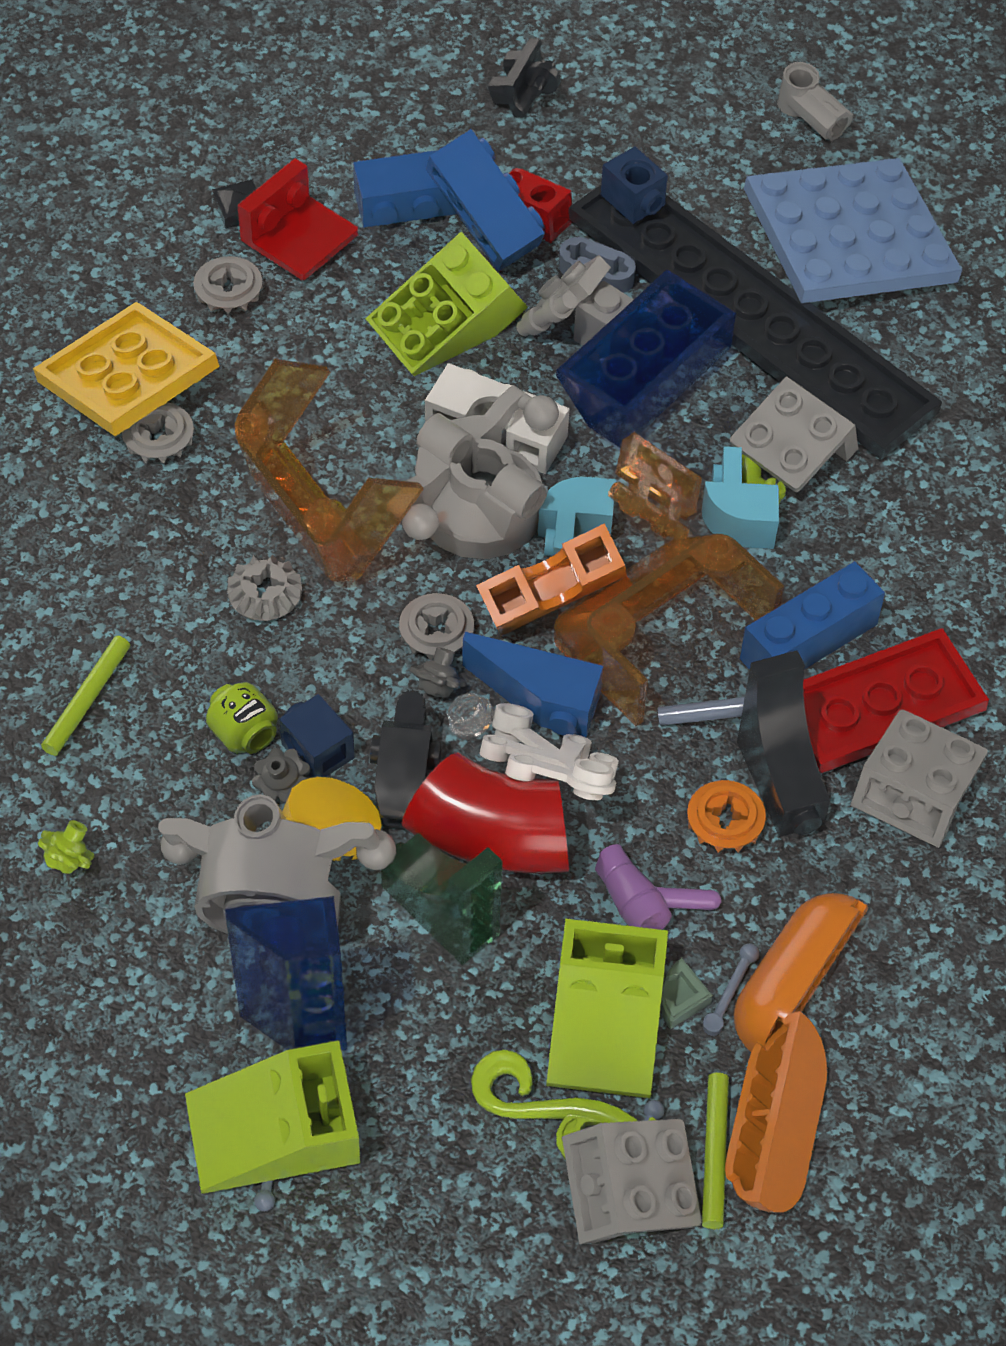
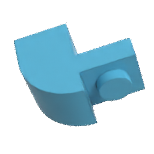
[702,446,779,549]
[538,477,616,556]

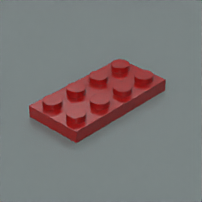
[803,628,989,774]

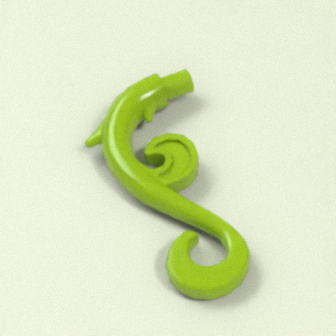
[471,1050,656,1160]

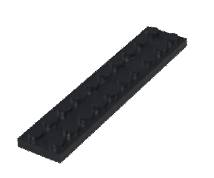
[569,185,942,459]

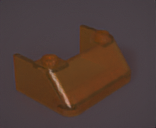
[235,359,424,582]
[554,534,784,727]

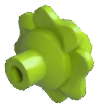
[38,820,94,874]

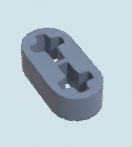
[559,237,636,293]

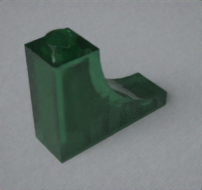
[381,833,502,965]

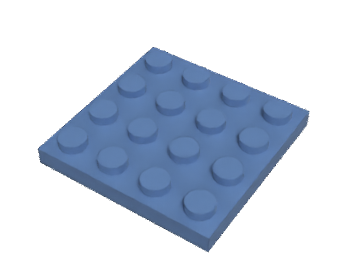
[744,158,962,303]

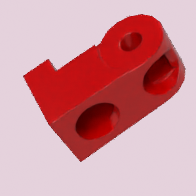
[509,168,572,243]

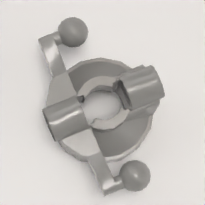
[384,385,559,560]
[158,794,396,945]

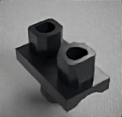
[488,38,561,118]

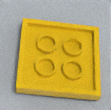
[33,302,219,436]

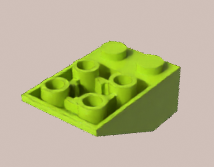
[365,232,528,376]
[546,919,668,1098]
[185,1040,360,1194]

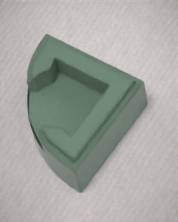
[661,958,713,1030]

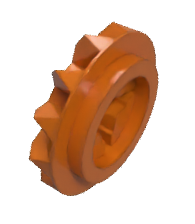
[687,780,766,852]

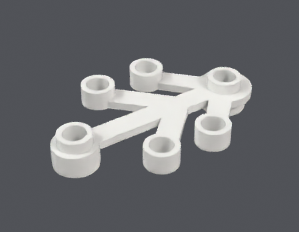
[479,703,619,800]

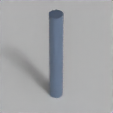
[658,697,745,726]

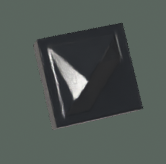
[212,179,256,228]

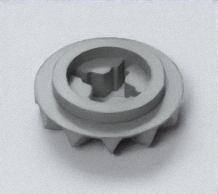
[193,256,263,315]
[122,402,194,464]
[228,554,302,621]
[399,593,474,660]

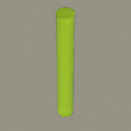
[41,636,131,756]
[702,1073,729,1229]

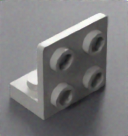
[730,376,858,492]
[850,710,988,848]
[562,1119,702,1244]

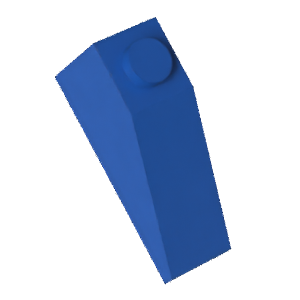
[462,632,603,737]

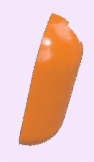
[734,893,868,1052]
[725,1011,827,1213]

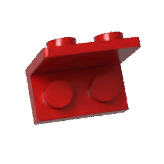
[238,158,358,280]

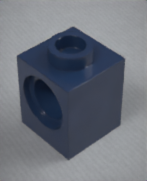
[600,146,668,224]
[279,694,355,778]

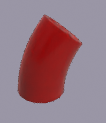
[402,752,569,874]

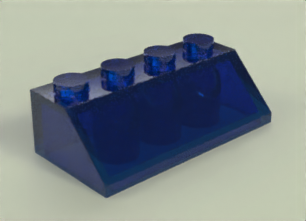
[556,270,736,450]
[225,896,347,1051]

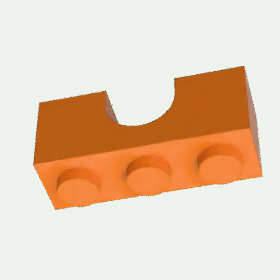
[476,523,627,636]

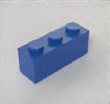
[426,129,545,272]
[353,150,457,228]
[740,561,885,670]

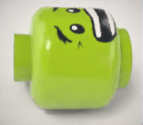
[206,682,278,754]

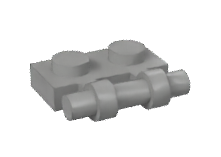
[516,255,611,337]

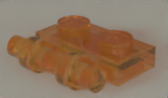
[608,432,702,543]

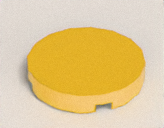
[282,777,382,861]

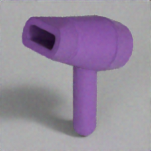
[595,844,721,930]

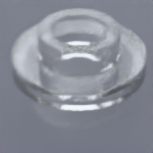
[447,693,495,739]

